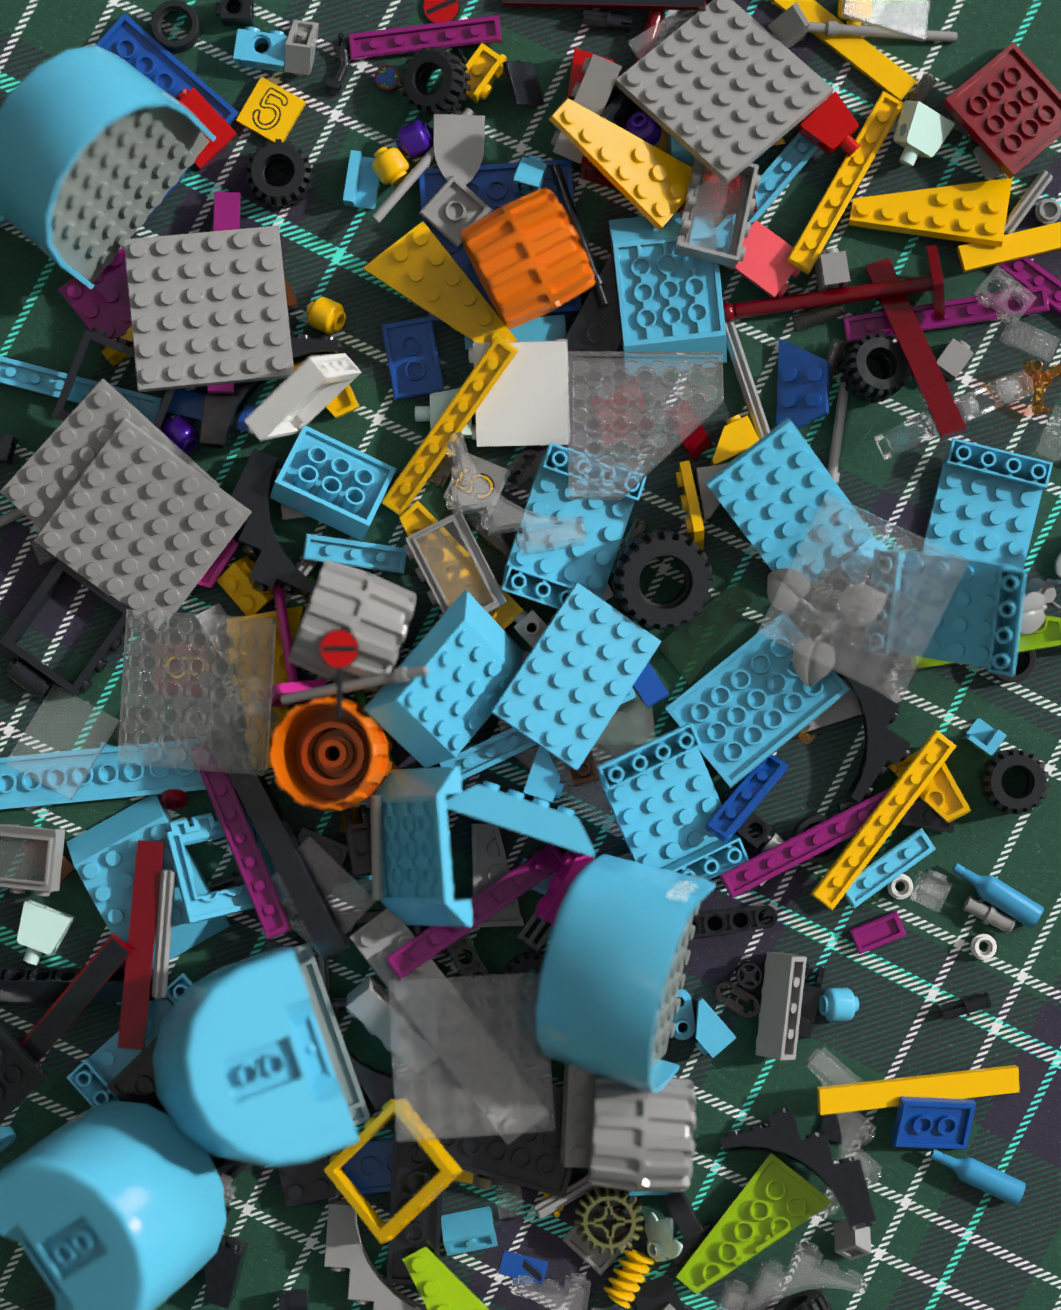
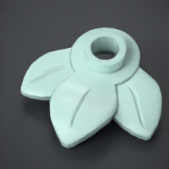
[645,1212,683,1262]

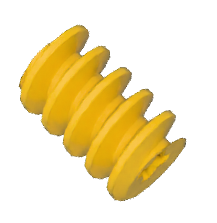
[603,1249,654,1308]

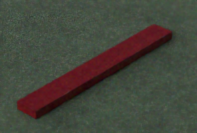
[865,258,966,440]
[117,840,165,1050]

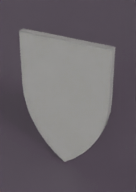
[433,114,485,186]

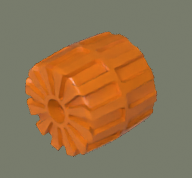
[460,188,595,329]
[268,696,393,811]

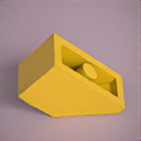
[710,414,759,466]

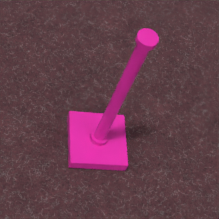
[264,585,326,708]

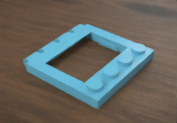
[165,806,289,924]

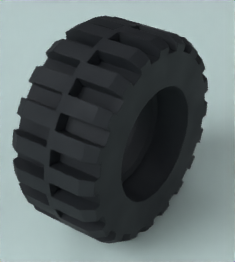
[611,529,713,630]

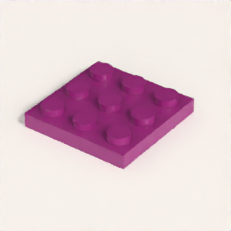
[58,248,132,348]

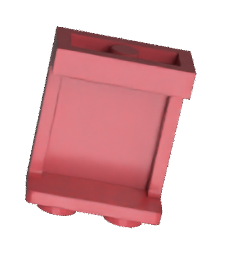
[723,220,801,299]

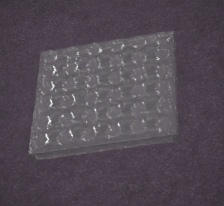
[758,493,970,702]
[117,609,276,776]
[388,972,555,1142]

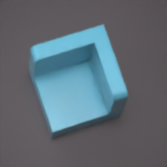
[963,718,1007,756]

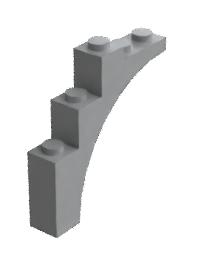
[324,1199,428,1310]

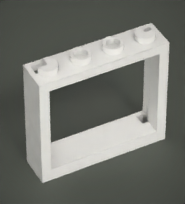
[245,353,362,441]

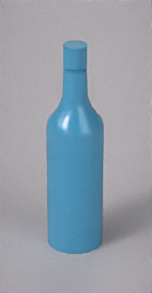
[952,863,1044,929]
[929,1149,1026,1206]

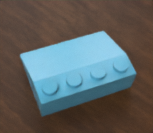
[269,425,397,542]

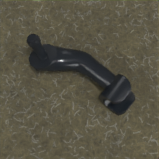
[325,33,350,95]

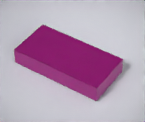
[849,910,907,955]

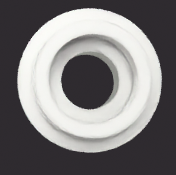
[887,874,913,899]
[970,934,997,960]

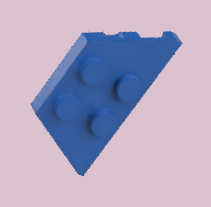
[776,339,830,429]

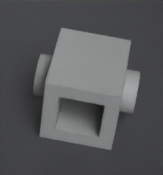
[514,610,547,649]

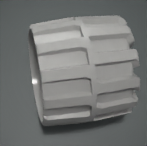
[288,560,417,694]
[588,1074,696,1192]

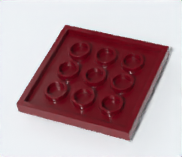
[942,42,1061,179]

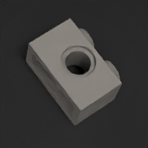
[814,248,850,291]

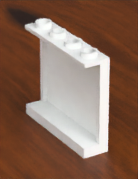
[469,339,570,447]

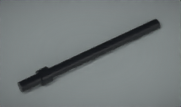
[550,164,609,308]

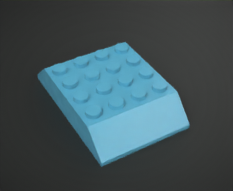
[364,590,523,768]
[446,781,595,857]
[67,794,231,969]

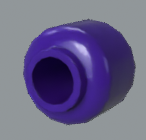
[625,110,662,146]
[395,120,433,158]
[161,416,198,454]

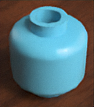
[819,987,859,1022]

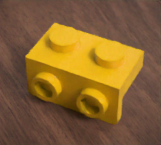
[465,43,507,104]
[217,556,274,616]

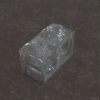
[974,265,1037,326]
[908,869,952,913]

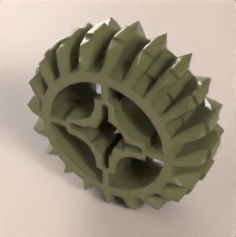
[574,1186,644,1256]

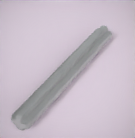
[725,322,770,440]
[152,869,175,998]

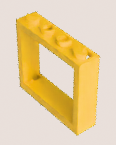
[324,1099,463,1243]

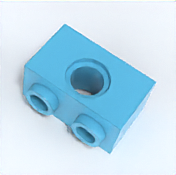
[233,27,288,73]

